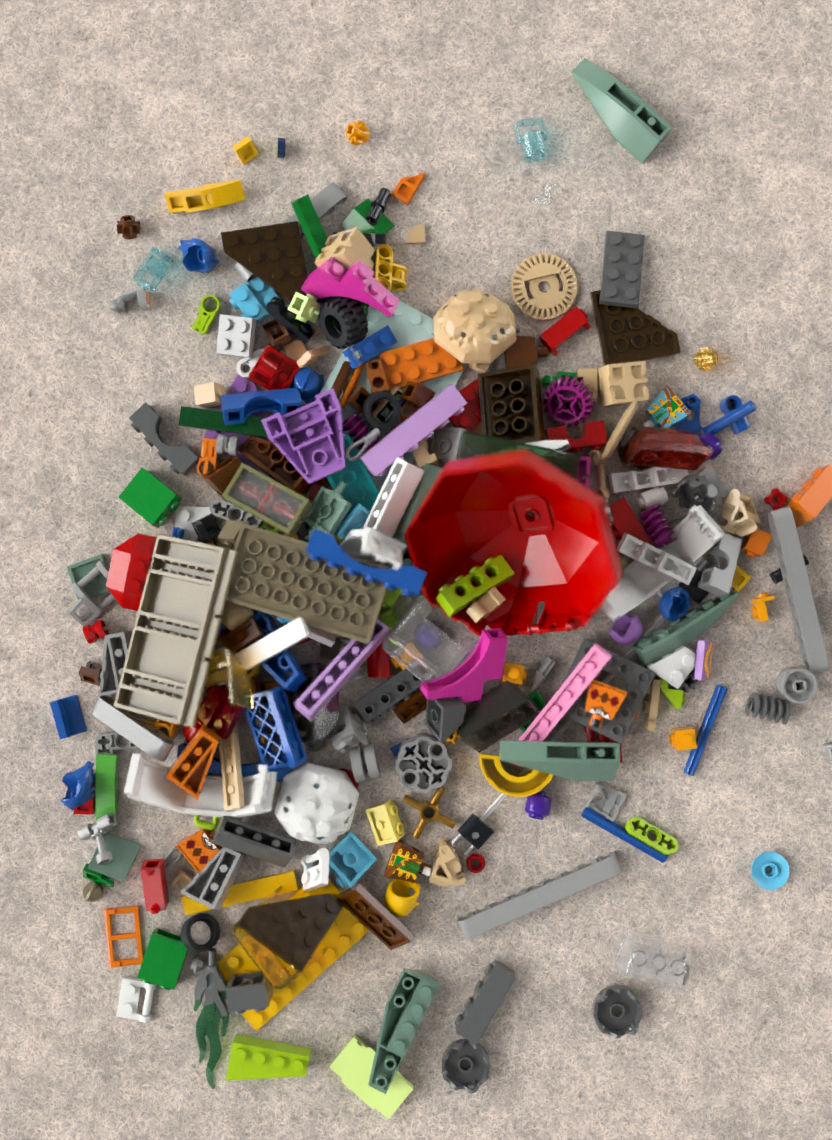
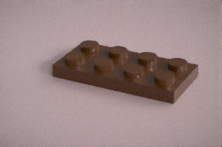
[336,883,415,950]

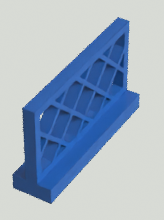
[240,686,308,770]

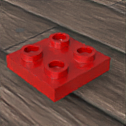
[248,344,300,390]

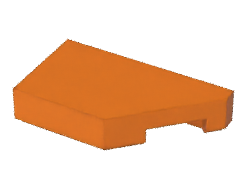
[392,173,426,205]

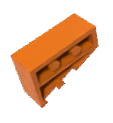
[785,464,832,528]
[166,724,219,800]

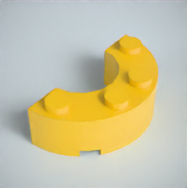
[478,753,554,797]

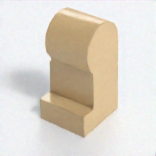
[576,369,598,404]
[412,438,440,469]
[466,586,506,623]

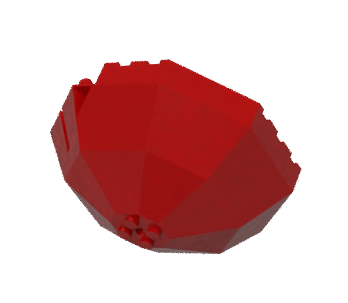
[404,449,622,636]

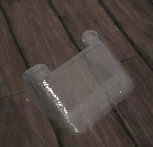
[382,596,478,682]

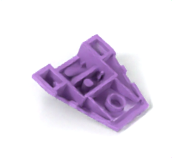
[261,388,346,484]

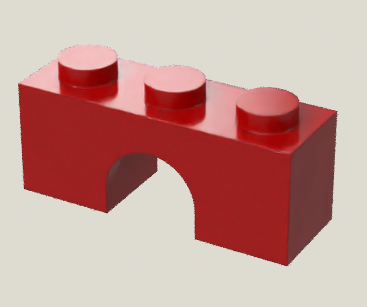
[545,420,607,455]

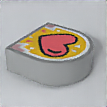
[137,289,151,311]

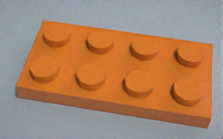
[379,338,463,392]

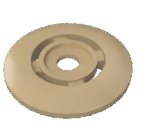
[511,253,578,320]
[601,400,637,462]

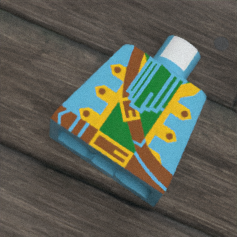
[642,386,691,433]

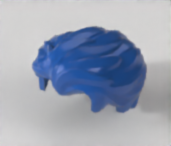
[659,587,691,621]

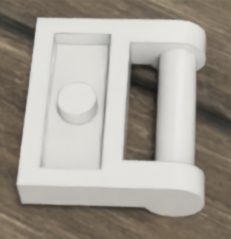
[301,848,329,891]
[116,976,157,1023]

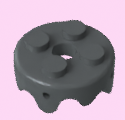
[671,475,722,518]
[592,985,643,1038]
[442,1039,490,1093]

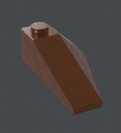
[238,436,312,496]

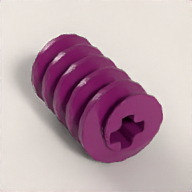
[343,411,380,454]
[640,504,677,548]

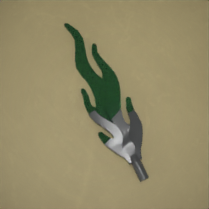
[194,948,230,1089]

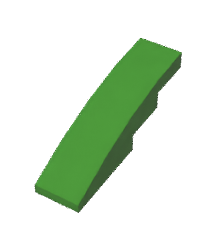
[95,753,120,828]

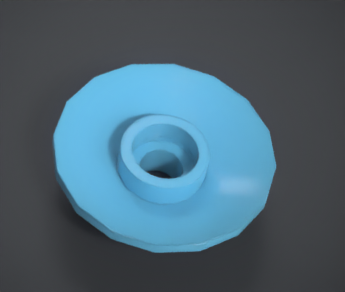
[751,851,789,890]

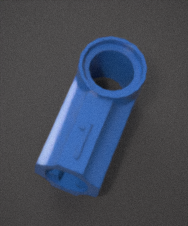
[719,395,750,435]

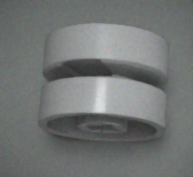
[775,667,818,704]
[349,743,381,783]

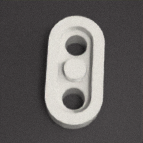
[236,349,265,379]

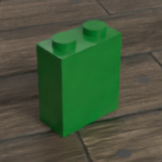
[118,467,182,528]
[137,928,189,990]

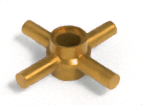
[402,786,456,839]

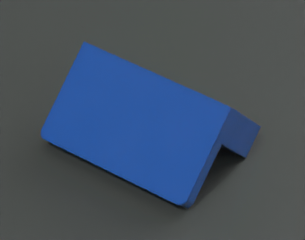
[49,695,87,740]

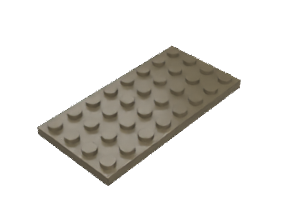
[226,523,393,645]

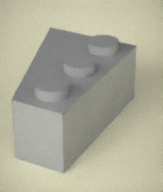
[98,631,132,696]
[180,847,246,910]

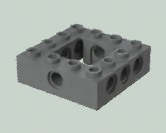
[561,639,656,744]

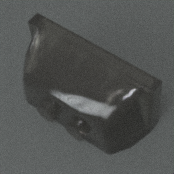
[290,662,340,743]
[458,681,542,753]

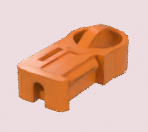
[197,437,219,476]

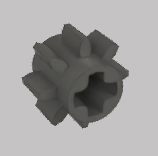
[679,671,698,693]

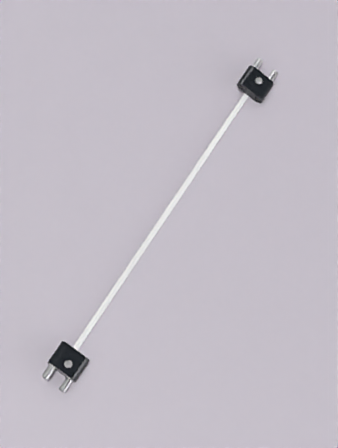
[451,560,710,857]

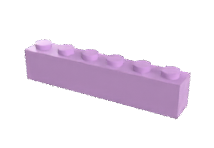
[359,384,467,477]
[295,619,389,721]

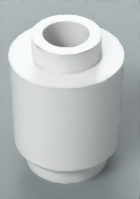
[638,487,668,510]

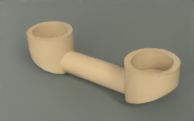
[588,450,610,500]

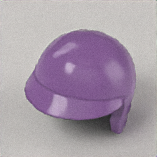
[609,613,643,645]

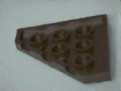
[221,221,307,302]
[590,290,681,366]
[236,893,344,973]

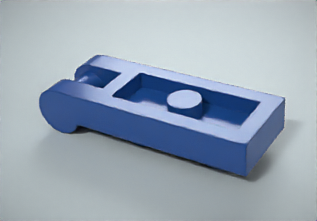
[343,325,397,369]

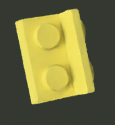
[365,799,405,846]

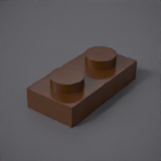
[221,618,264,656]
[393,690,427,724]

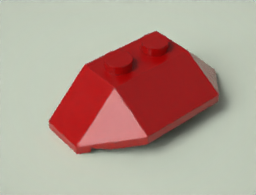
[106,533,157,611]

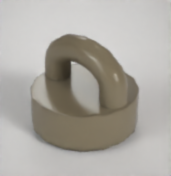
[83,881,103,902]

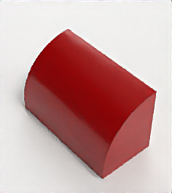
[367,638,390,678]

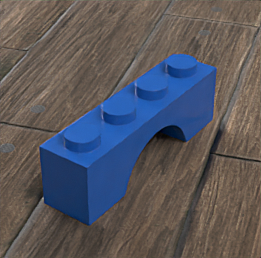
[221,388,302,425]

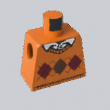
[585,680,627,729]
[176,828,223,874]

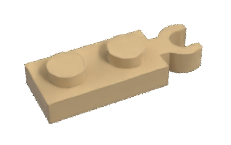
[643,678,661,732]

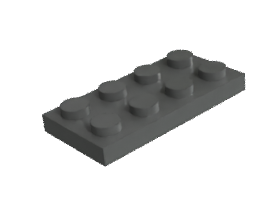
[599,231,645,308]

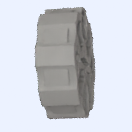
[394,733,452,793]

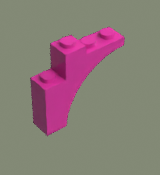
[301,257,400,317]
[420,628,508,702]

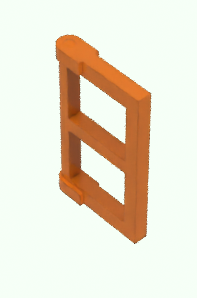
[104,905,144,968]

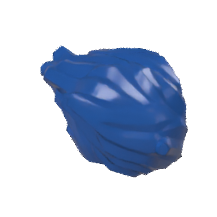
[178,238,219,273]
[61,761,96,810]

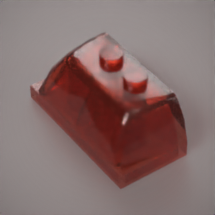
[623,427,713,470]

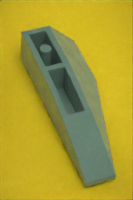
[571,58,672,164]
[376,463,444,568]
[631,591,738,668]
[500,740,620,781]
[368,968,439,1094]

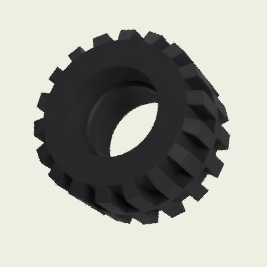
[318,296,368,349]

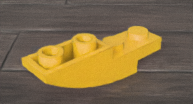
[164,179,245,213]

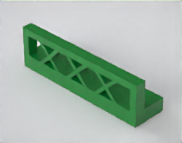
[290,194,327,260]

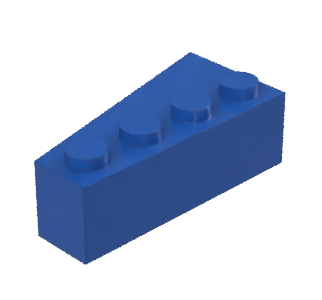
[245,611,307,693]

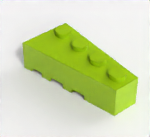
[225,1034,312,1081]

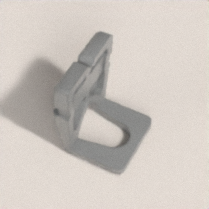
[585,782,627,821]

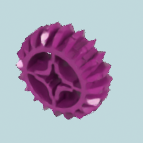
[542,375,595,428]

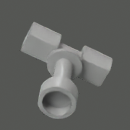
[77,813,117,865]

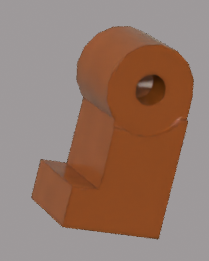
[365,358,389,393]

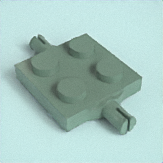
[304,481,352,541]

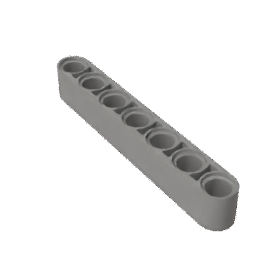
[235,182,347,282]

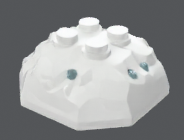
[275,763,359,844]

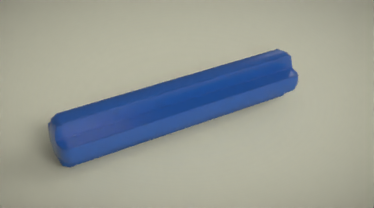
[703,401,757,435]

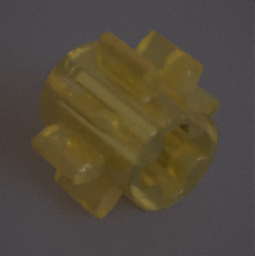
[694,347,718,371]

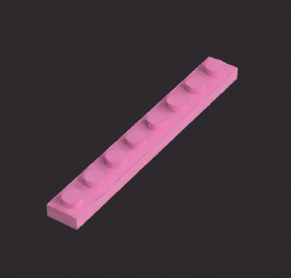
[511,643,611,770]

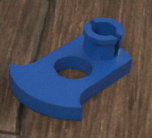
[675,394,703,434]

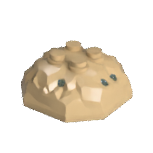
[433,288,516,364]

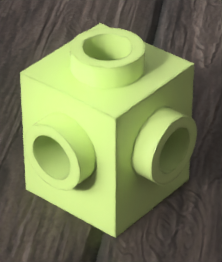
[287,292,322,324]

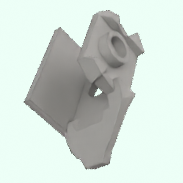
[328,702,368,754]

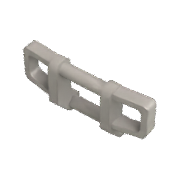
[70,560,116,626]

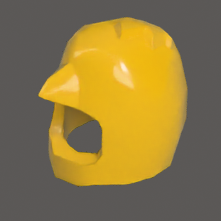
[384,879,420,917]

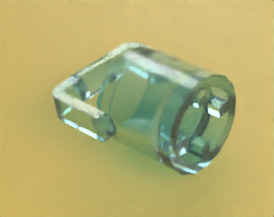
[513,118,548,163]
[133,247,174,291]

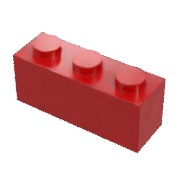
[609,497,653,559]

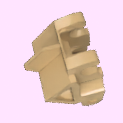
[718,489,761,537]
[430,838,466,887]

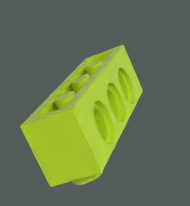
[436,555,514,618]

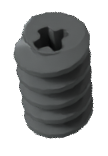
[745,693,790,725]

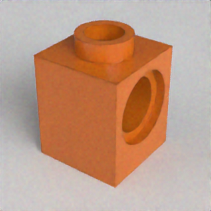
[741,529,772,558]

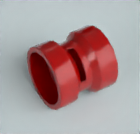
[83,619,109,644]

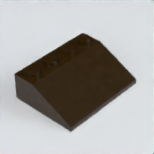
[478,364,545,450]

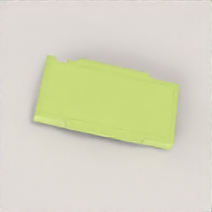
[330,1035,414,1119]

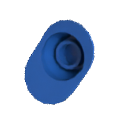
[290,368,324,404]

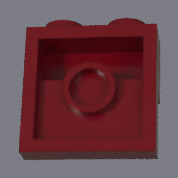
[197,684,245,739]

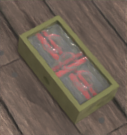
[222,463,313,538]

